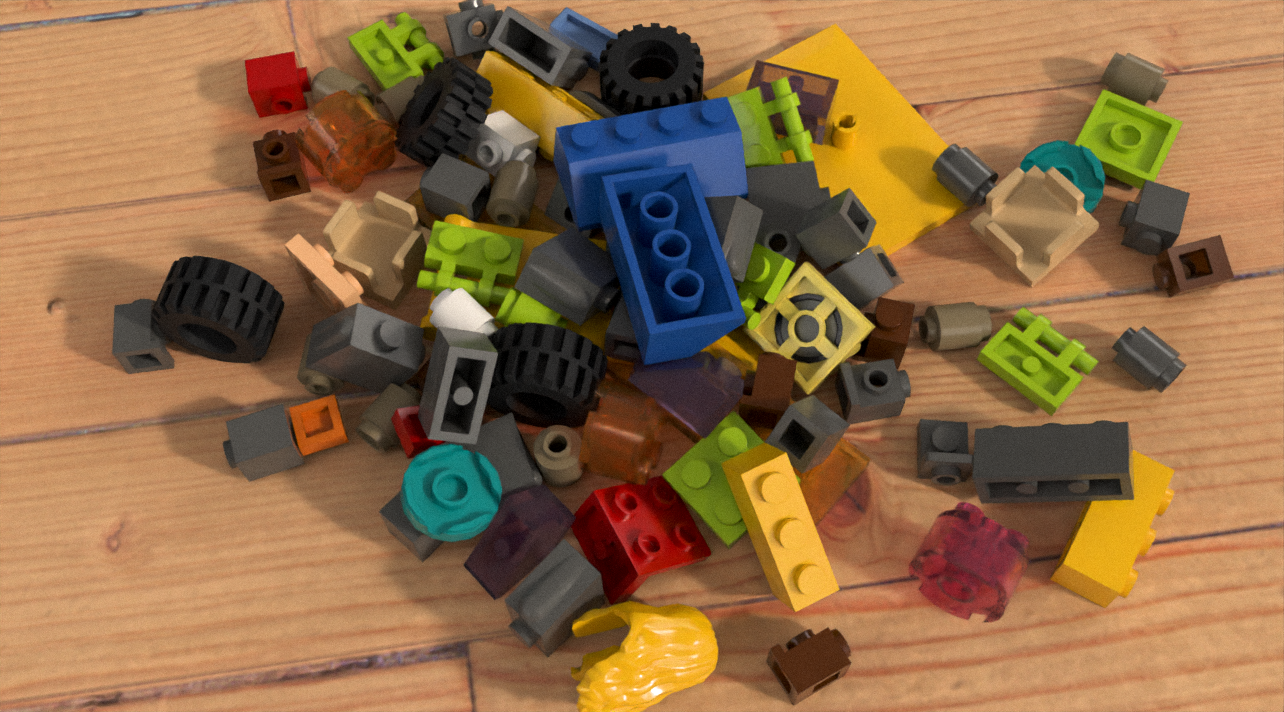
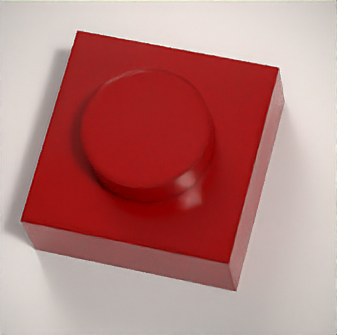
[391,405,446,459]

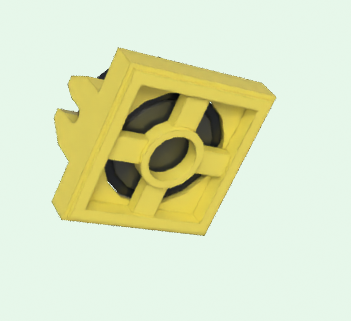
[743,262,875,395]

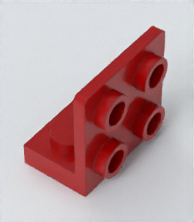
[568,475,711,605]

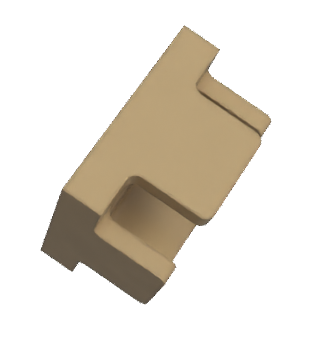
[970,165,1099,287]
[323,191,432,310]

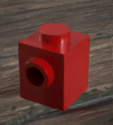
[245,51,312,118]

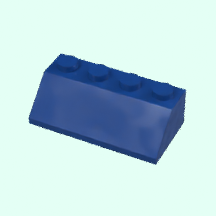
[553,96,748,232]
[598,163,746,365]

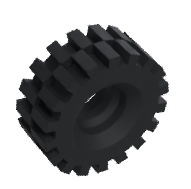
[395,57,493,168]

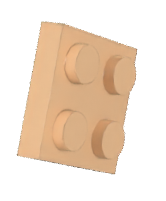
[284,233,368,316]

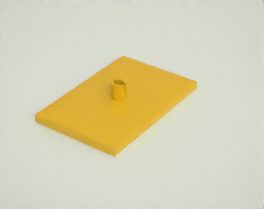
[703,23,977,267]

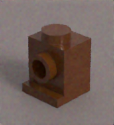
[253,130,311,202]
[1152,235,1234,298]
[854,297,915,370]
[738,352,797,430]
[766,627,851,706]

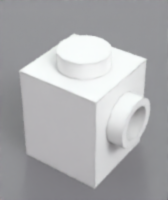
[464,110,541,176]

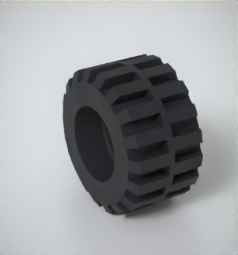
[599,23,704,115]
[151,256,284,363]
[486,322,608,428]

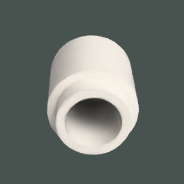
[429,288,498,342]

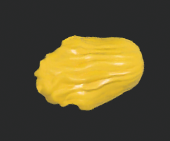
[570,601,718,712]

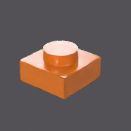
[289,394,349,456]

